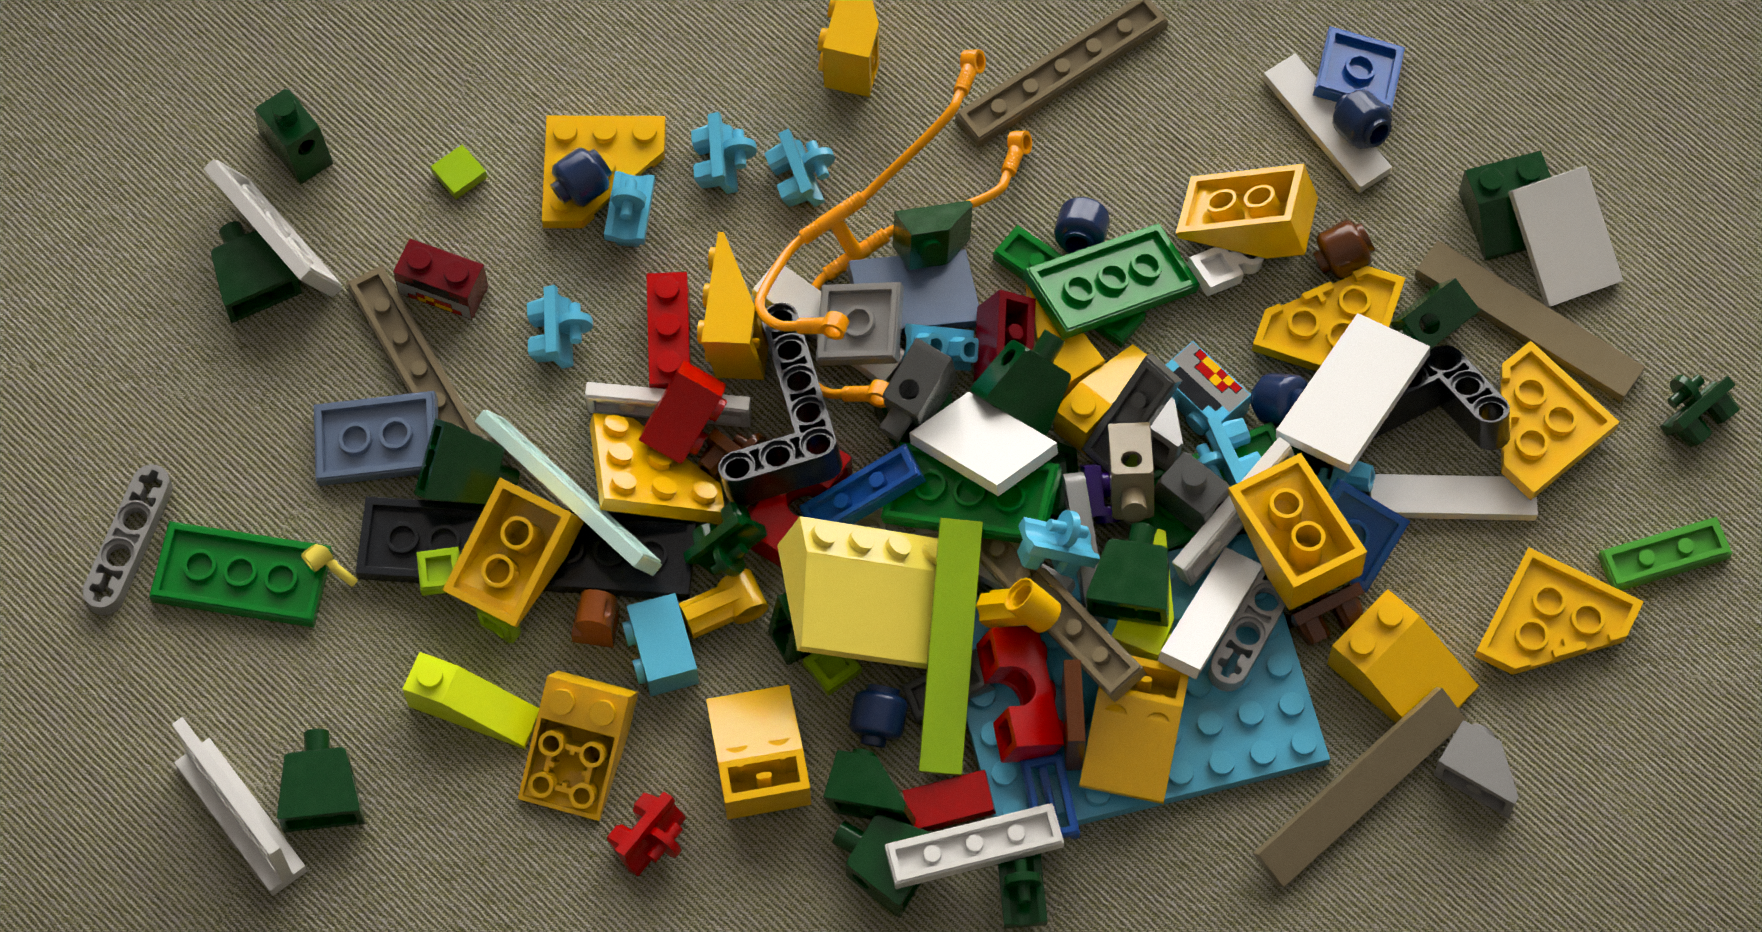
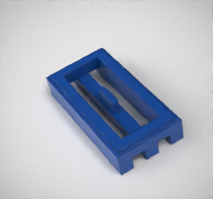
[1020,753,1080,839]

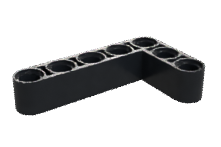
[718,303,843,505]
[1291,345,1510,469]

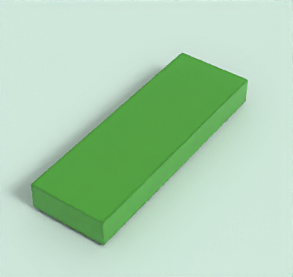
[1598,517,1732,591]

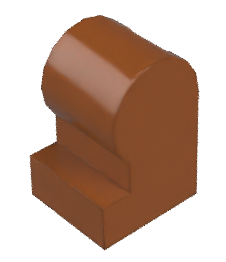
[571,589,620,648]

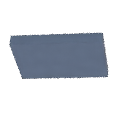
[847,249,979,335]
[314,391,438,486]

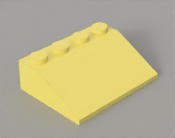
[777,516,938,669]

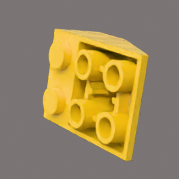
[817,0,879,97]
[697,232,769,380]
[1079,656,1189,804]
[518,670,639,821]
[706,685,811,820]

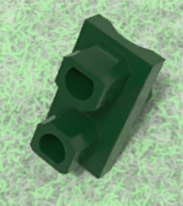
[1659,374,1740,448]
[683,502,767,577]
[997,853,1048,929]

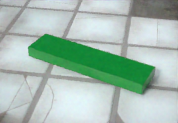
[993,225,1146,348]

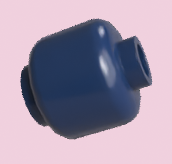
[1332,90,1392,149]
[550,147,612,208]
[1054,197,1110,254]
[1250,373,1308,426]
[849,684,908,748]

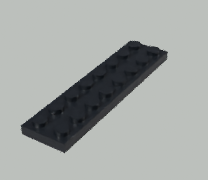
[355,496,697,600]

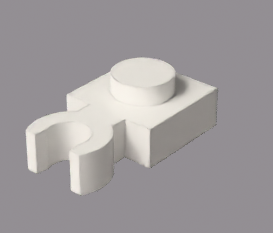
[1187,247,1264,297]

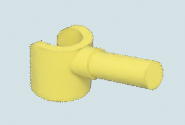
[301,544,358,587]

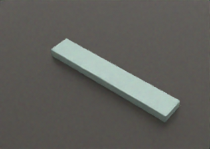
[475,410,662,576]

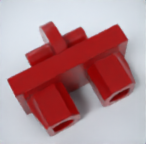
[607,791,686,877]

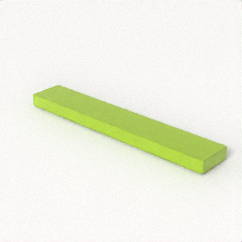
[918,518,983,776]

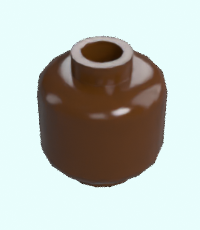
[1313,220,1376,280]

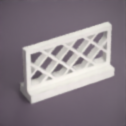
[172,717,308,896]

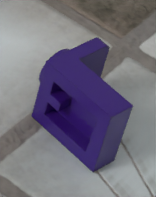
[1080,464,1121,524]

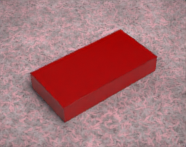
[902,769,996,831]

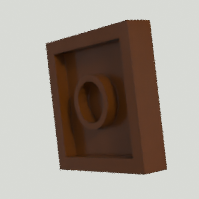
[1061,659,1086,771]

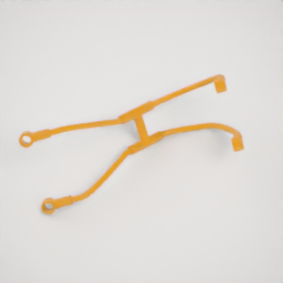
[754,49,1032,408]

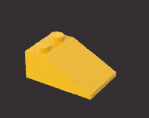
[1176,164,1318,259]
[1228,453,1367,611]
[443,478,584,628]
[1327,589,1479,723]

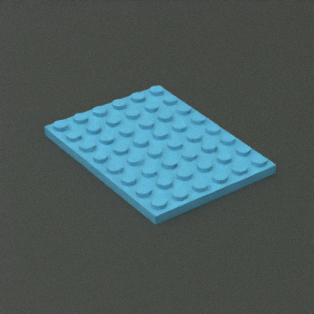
[966,533,1330,828]

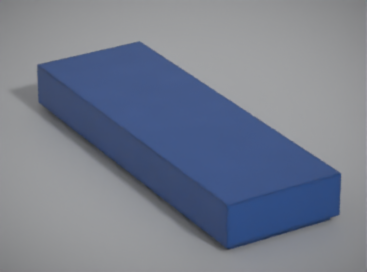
[799,443,926,524]

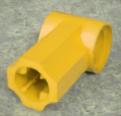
[679,569,769,639]
[976,578,1061,633]

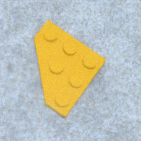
[542,115,666,229]
[1252,266,1406,372]
[1500,341,1619,500]
[589,413,724,524]
[1474,547,1644,675]

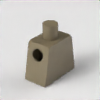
[1108,422,1154,522]

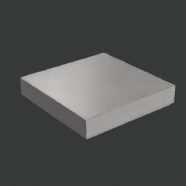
[816,282,904,366]

